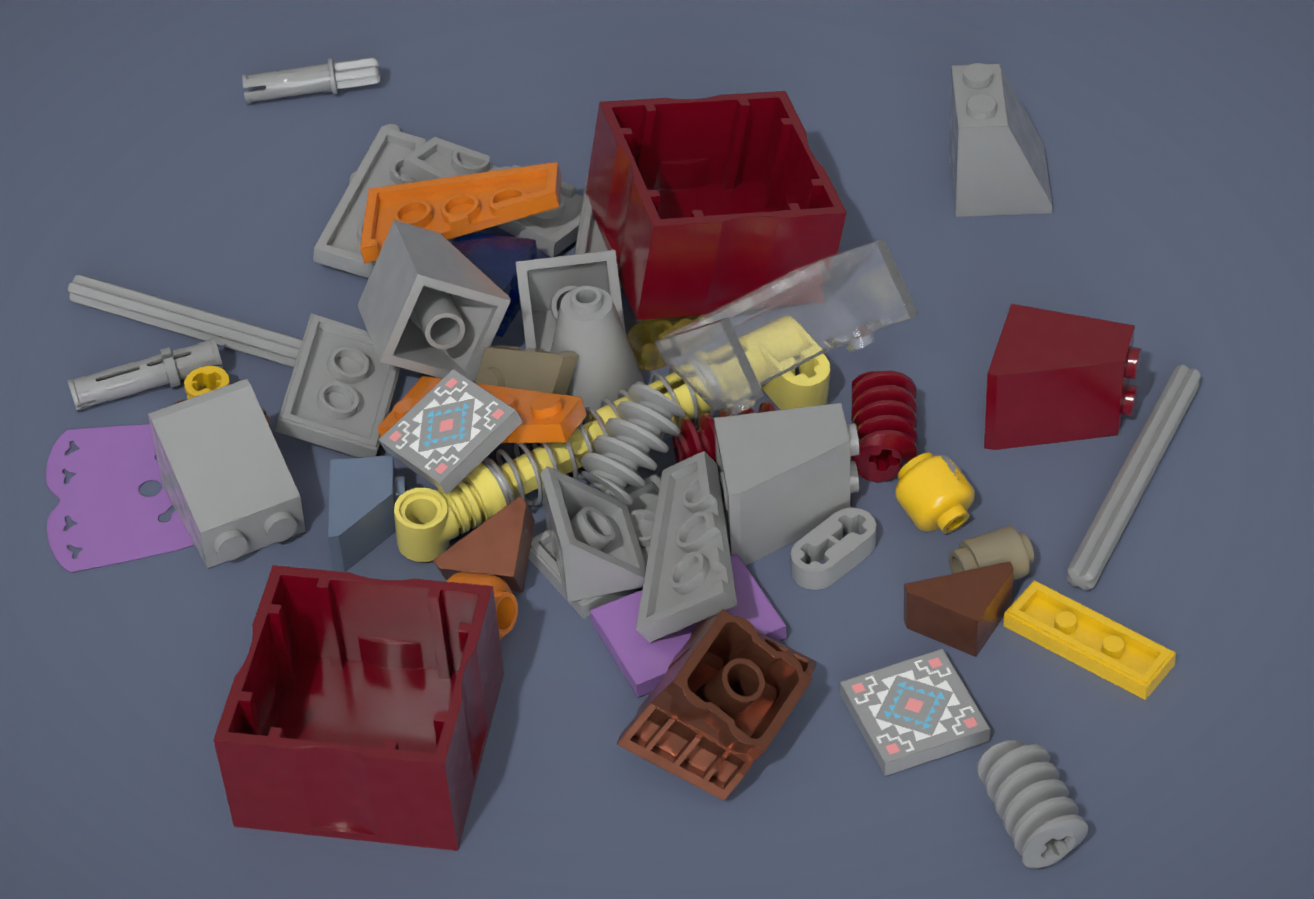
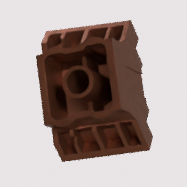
[616,609,816,801]

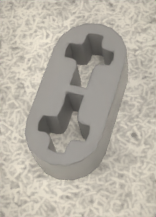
[790,507,876,590]

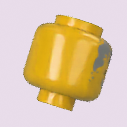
[895,452,975,534]

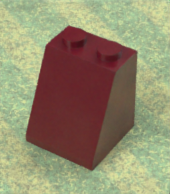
[984,304,1142,450]

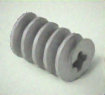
[581,383,686,505]
[977,740,1088,869]

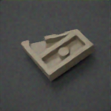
[475,345,579,395]

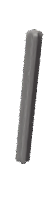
[67,274,303,368]
[1067,364,1201,591]

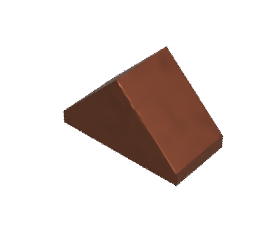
[433,496,535,593]
[904,561,1014,657]

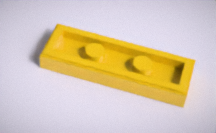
[1003,580,1176,700]

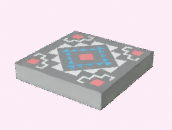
[379,369,523,494]
[840,649,990,776]

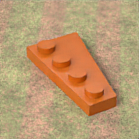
[360,162,562,264]
[377,376,587,443]

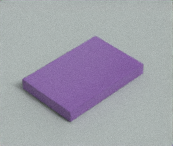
[590,554,786,697]

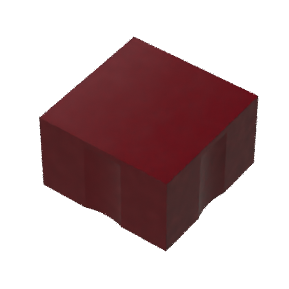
[585,91,847,320]
[213,565,504,851]

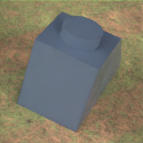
[328,455,407,572]

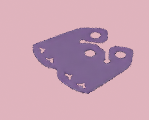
[46,424,194,572]

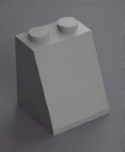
[949,63,1053,217]
[357,220,511,382]
[148,379,306,569]
[714,403,859,566]

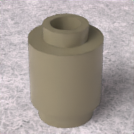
[949,525,1034,581]

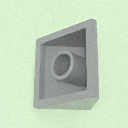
[515,250,625,352]
[541,466,646,602]

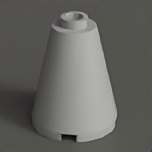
[550,286,644,425]

